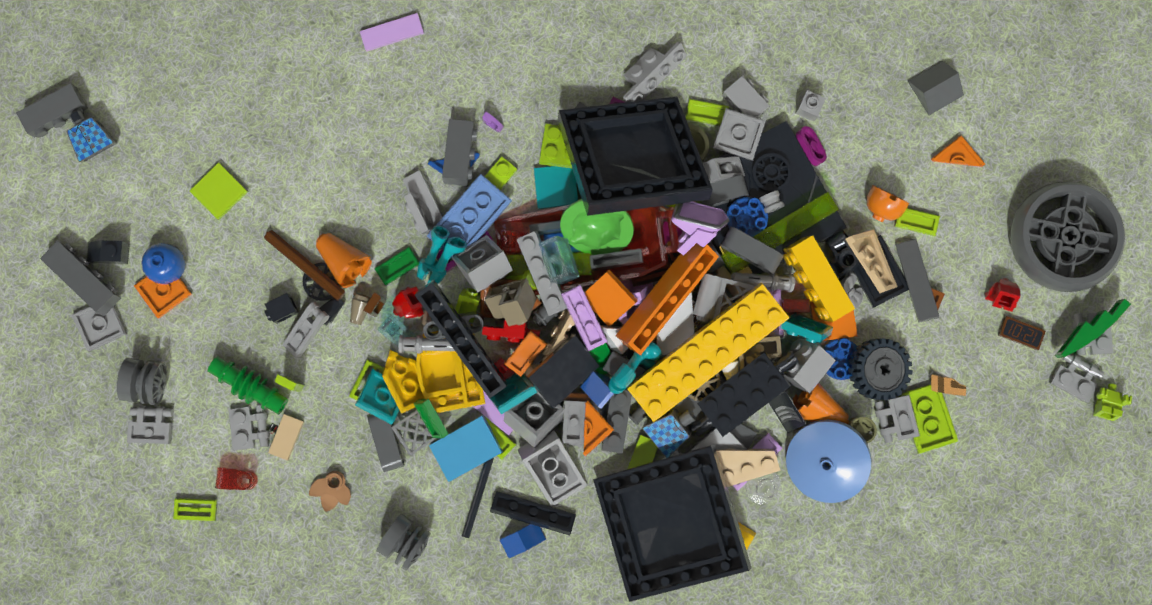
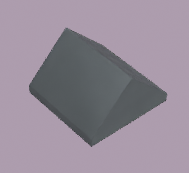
[908,61,964,115]

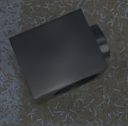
[264,293,299,324]

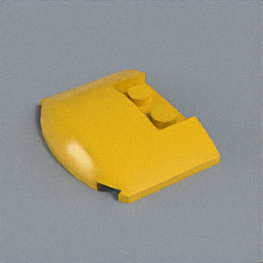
[416,324,486,413]

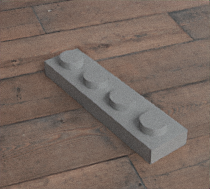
[517,231,567,316]

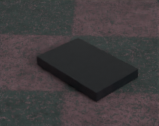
[846,235,908,308]
[526,334,599,408]

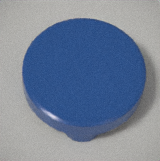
[726,197,768,238]
[823,339,858,380]

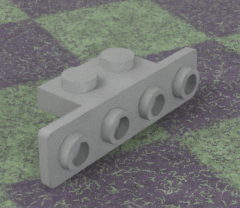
[623,42,687,102]
[403,171,443,251]

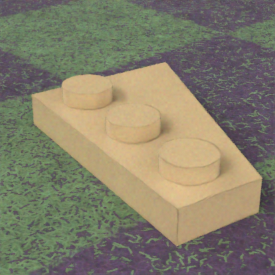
[845,230,897,293]
[541,309,574,362]
[716,449,781,487]

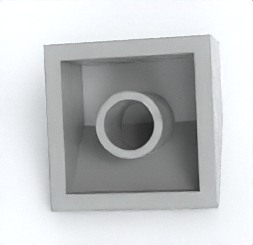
[452,235,512,292]

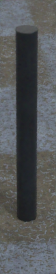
[461,458,494,538]

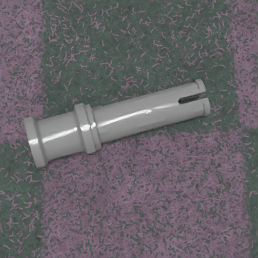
[731,272,795,293]
[399,335,455,354]

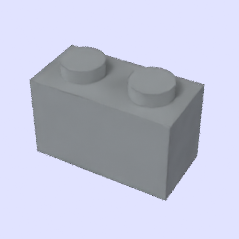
[722,76,769,118]

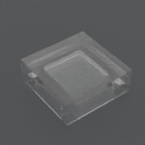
[433,179,461,204]

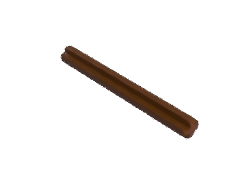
[264,230,345,300]

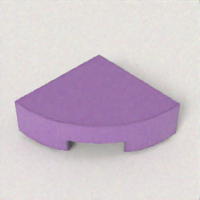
[482,112,504,133]

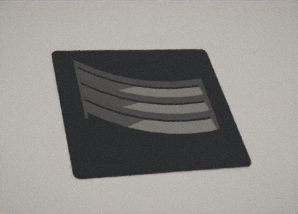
[769,392,806,433]

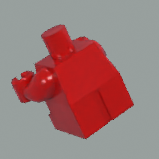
[985,278,1021,312]
[392,286,424,318]

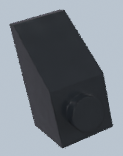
[87,240,130,264]

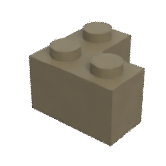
[484,278,537,326]
[739,336,782,370]

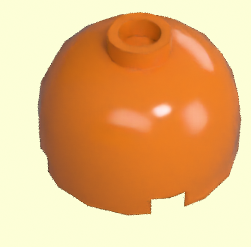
[867,185,909,222]

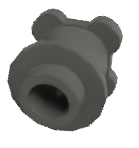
[532,302,558,327]

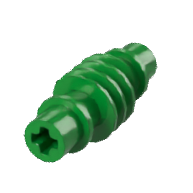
[207,356,288,415]

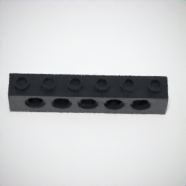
[415,280,507,398]

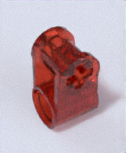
[500,230,529,253]
[215,467,258,490]

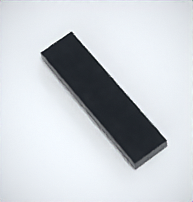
[490,491,576,536]

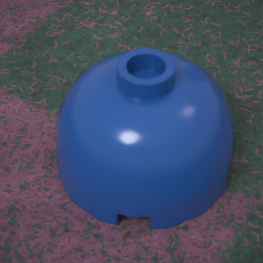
[141,243,186,285]

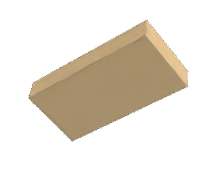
[268,414,304,461]

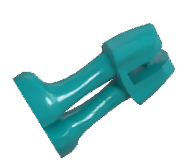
[417,225,467,284]
[608,342,662,394]

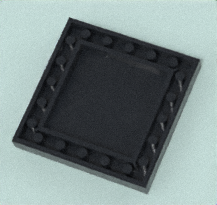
[558,96,713,216]
[711,121,847,275]
[593,444,752,602]

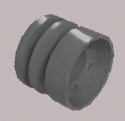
[117,358,167,405]
[376,513,431,570]

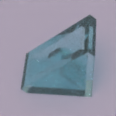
[377,314,417,352]

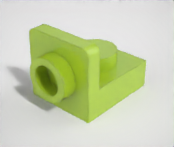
[455,288,481,323]

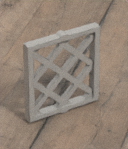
[391,411,436,456]

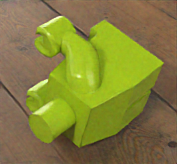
[1093,384,1132,421]

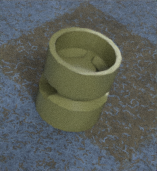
[848,417,877,443]

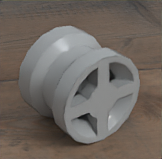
[759,190,785,214]

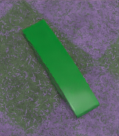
[1055,299,1131,358]

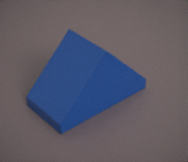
[581,371,614,409]
[500,524,546,558]

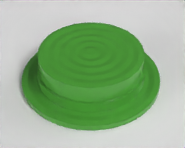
[560,199,634,255]

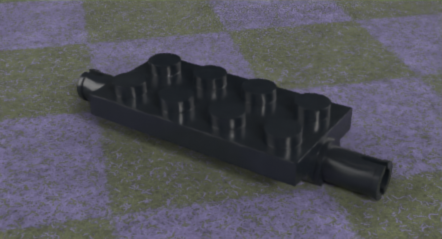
[691,350,799,437]

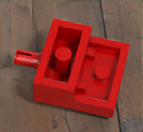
[482,320,540,343]

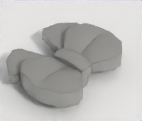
[841,273,863,308]

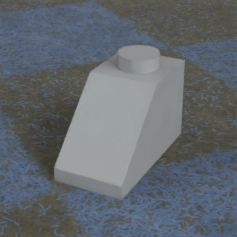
[703,157,745,183]

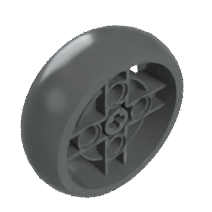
[1010,181,1125,292]

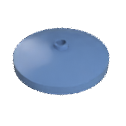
[786,419,872,503]

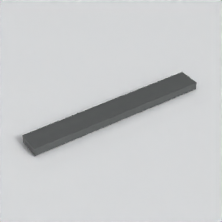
[602,351,757,449]

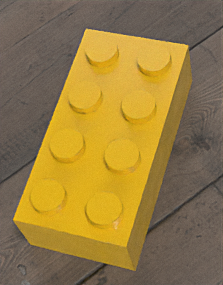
[783,235,855,322]

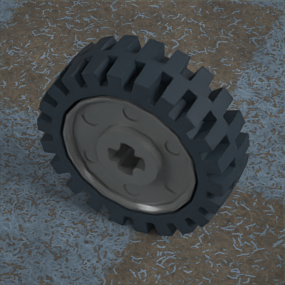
[848,338,913,400]

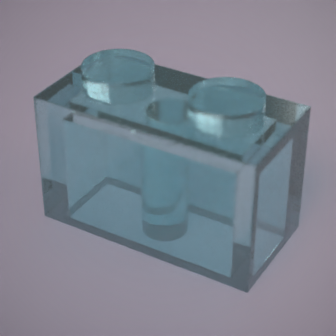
[538,236,580,285]

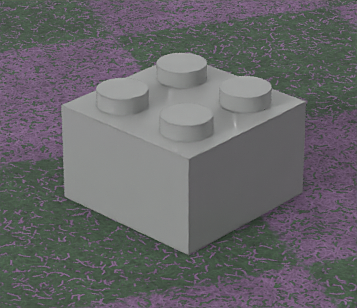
[784,337,836,393]
[504,389,565,448]

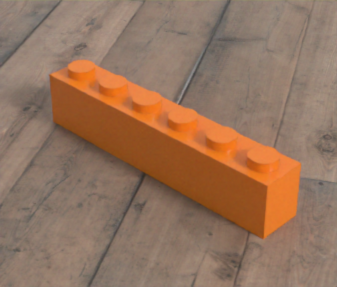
[615,243,719,355]

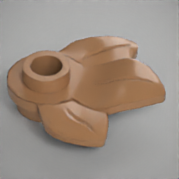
[309,471,351,512]

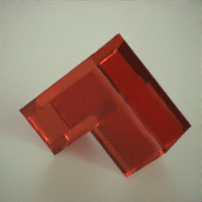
[781,299,810,314]

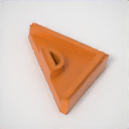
[931,135,985,167]
[583,401,614,456]

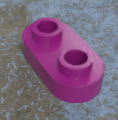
[796,126,827,166]

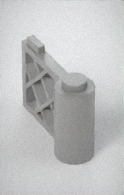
[693,274,755,322]

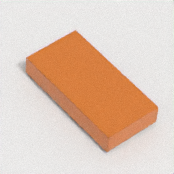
[504,331,547,377]

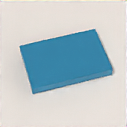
[429,415,503,482]

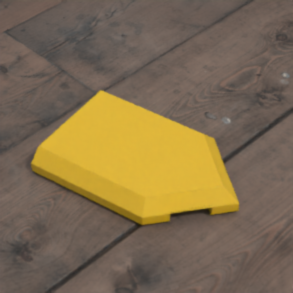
[382,350,425,414]

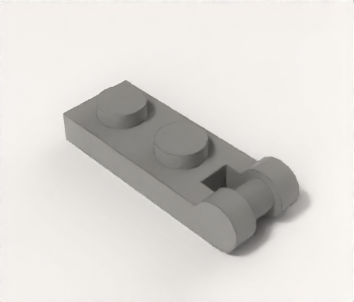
[282,302,329,358]

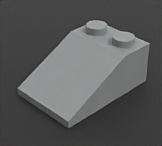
[517,429,587,507]

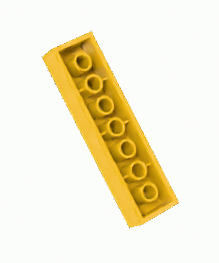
[627,282,789,422]

